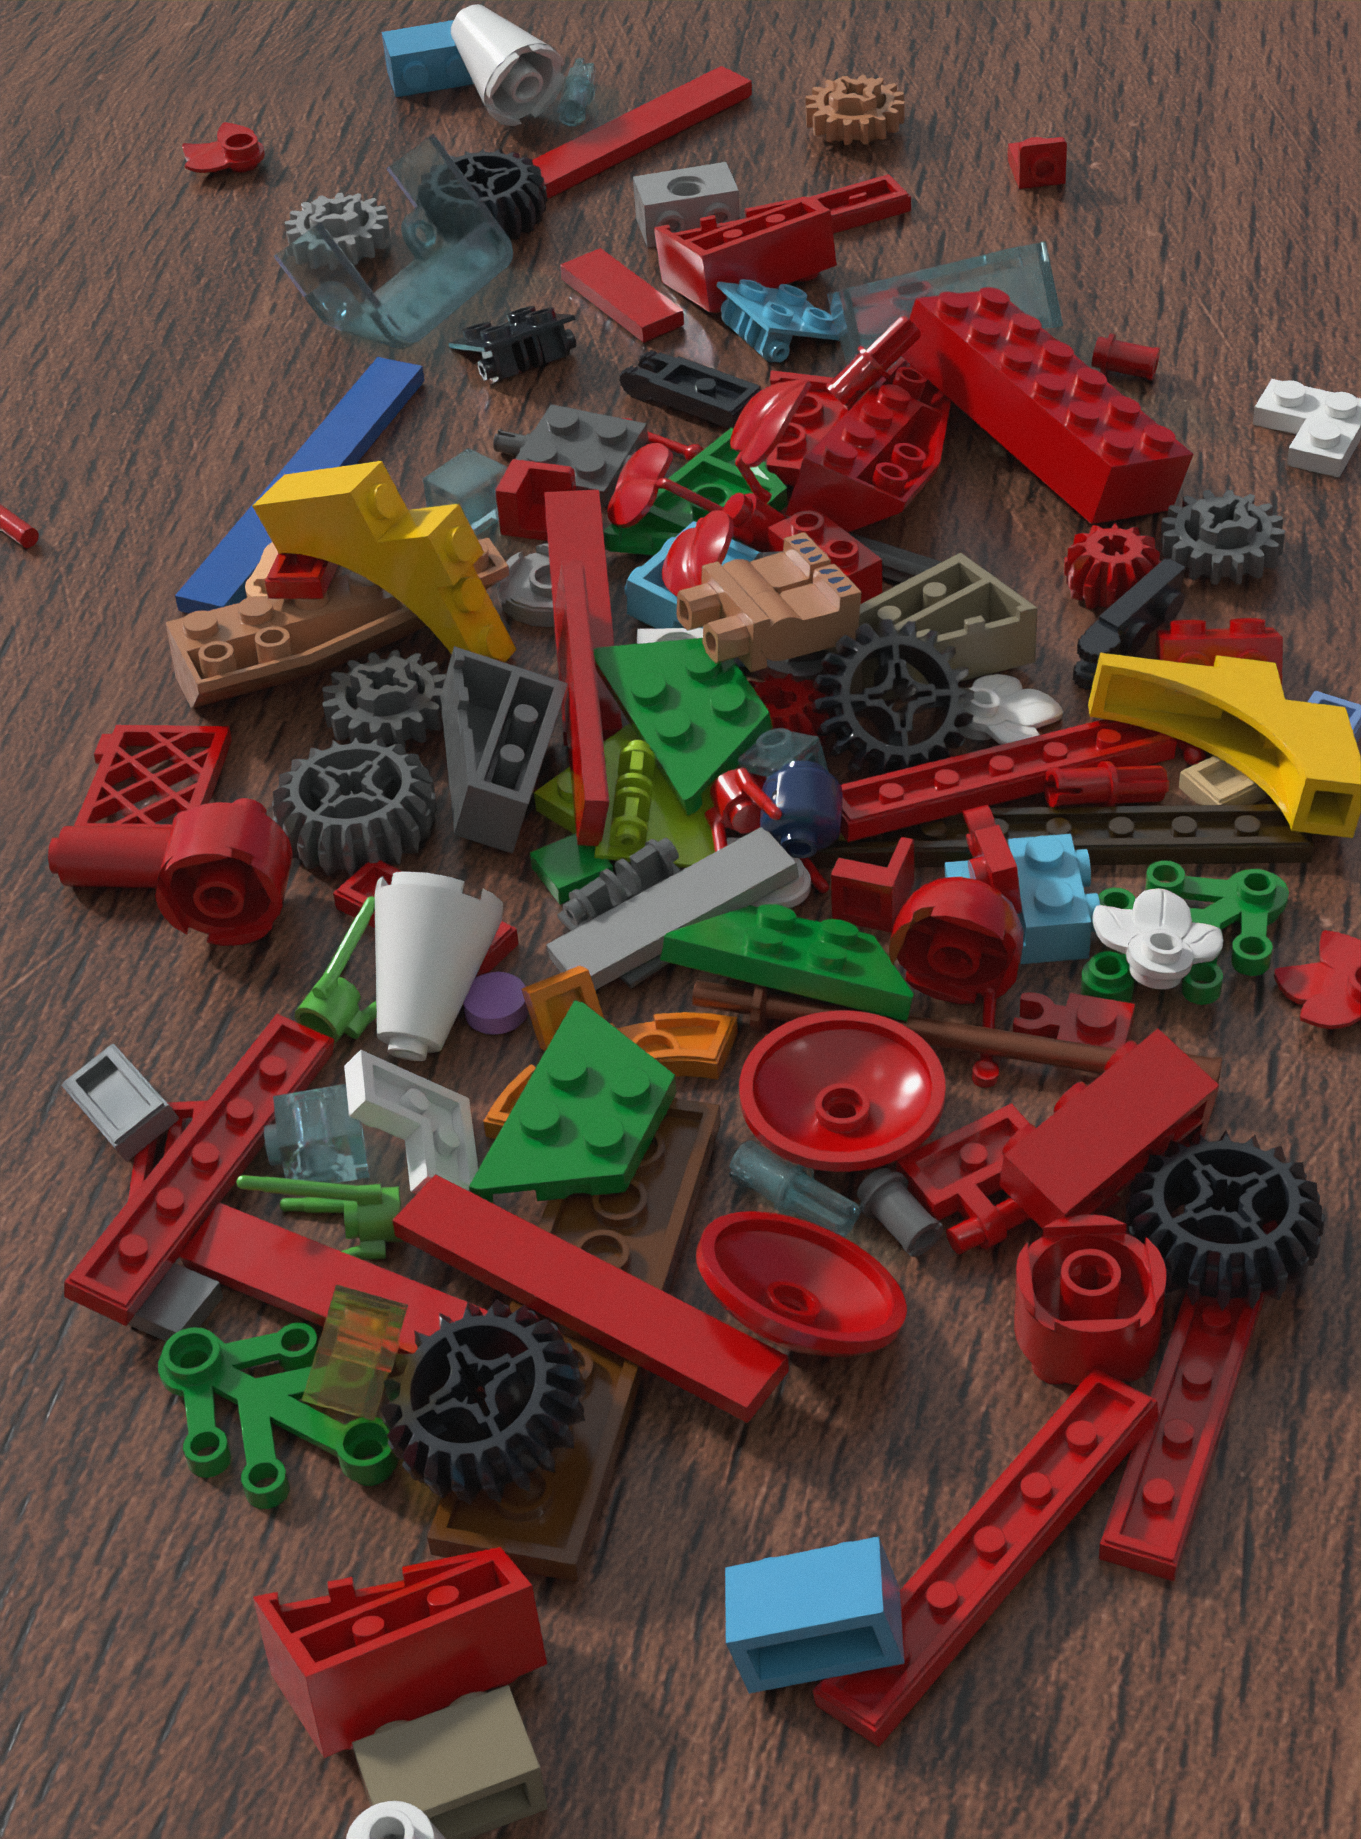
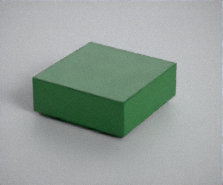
[530,834,614,905]

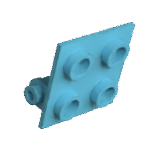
[716,279,849,362]

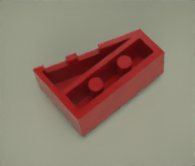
[654,196,837,313]
[999,1029,1219,1229]
[253,1547,547,1758]

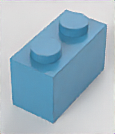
[382,20,474,97]
[725,1536,905,1694]

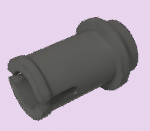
[857,1168,943,1257]

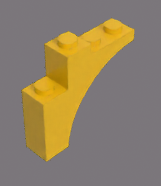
[252,461,517,663]
[1088,653,1361,838]

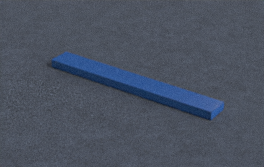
[175,357,425,613]

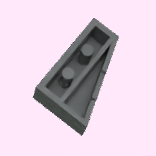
[440,646,568,854]

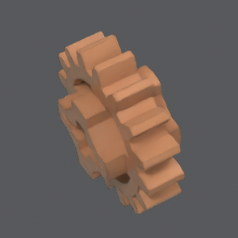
[805,75,905,145]

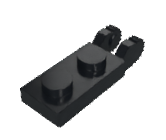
[619,350,763,429]
[1072,558,1186,690]

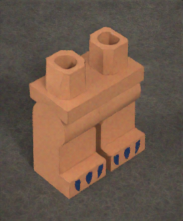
[677,532,862,672]

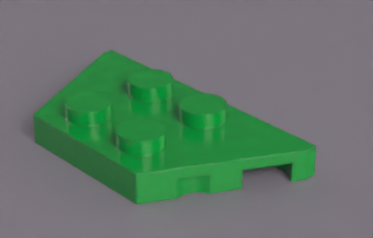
[603,428,788,555]
[593,638,773,816]
[660,904,914,1021]
[469,1000,677,1204]

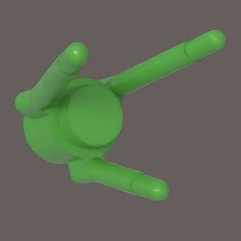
[294,896,377,1044]
[236,1175,403,1260]

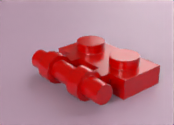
[896,1103,1031,1255]

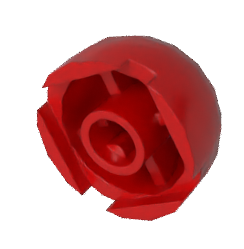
[889,877,1024,1004]

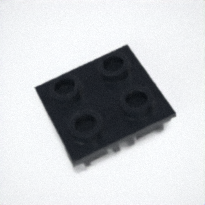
[448,306,576,382]

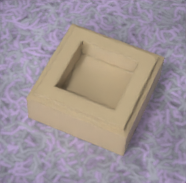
[1179,756,1266,805]

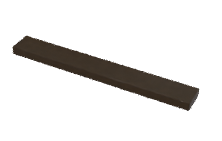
[810,804,1314,869]

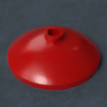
[739,1011,946,1172]
[696,1211,907,1357]

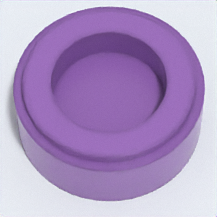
[463,972,529,1034]

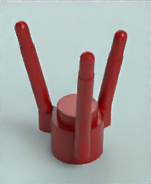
[704,768,829,893]

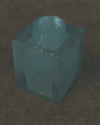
[423,448,507,536]

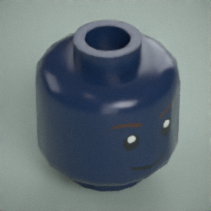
[760,761,843,858]

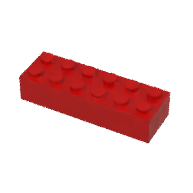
[902,287,1194,524]

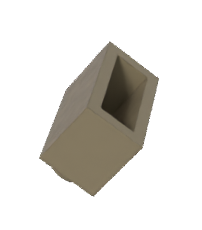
[352,1685,548,1839]

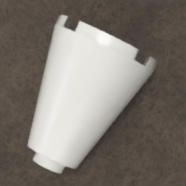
[451,4,565,126]
[375,872,503,1061]

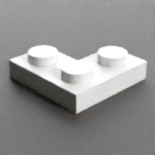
[1253,379,1361,478]
[344,1050,478,1194]

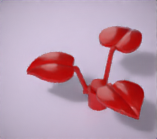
[607,379,813,596]

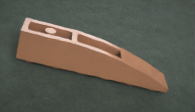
[166,537,509,709]

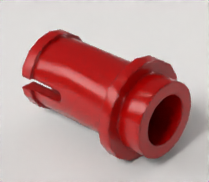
[1091,333,1161,381]

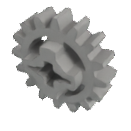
[285,193,391,268]

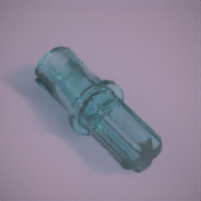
[557,58,596,126]
[729,1140,860,1237]

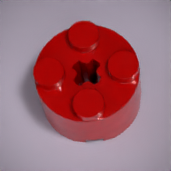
[155,798,293,946]
[1014,1214,1166,1385]

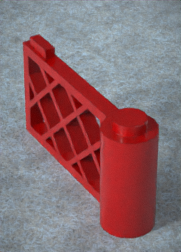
[48,725,232,888]

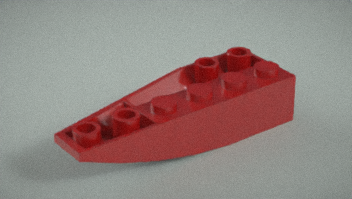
[785,357,951,532]

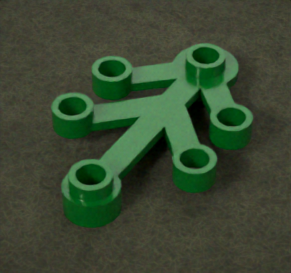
[1081,861,1289,1005]
[158,1323,399,1509]

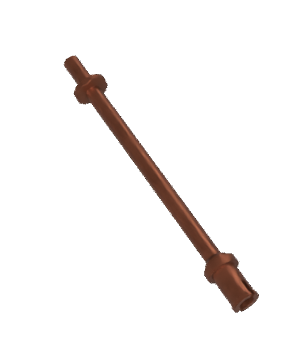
[692,980,1222,1101]

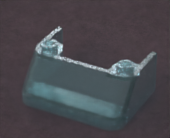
[273,133,513,349]
[827,241,1063,372]

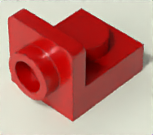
[1007,137,1067,189]

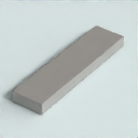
[546,827,799,990]

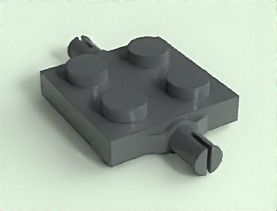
[493,404,665,508]

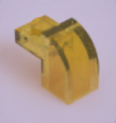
[302,1284,408,1421]

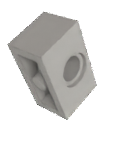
[633,162,740,248]

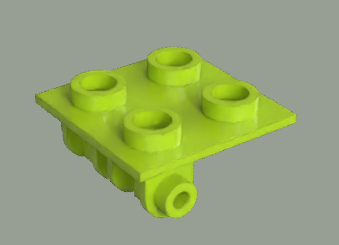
[595,740,719,868]

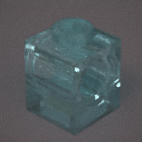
[264,1084,370,1183]

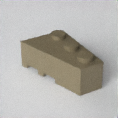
[825,553,1037,701]

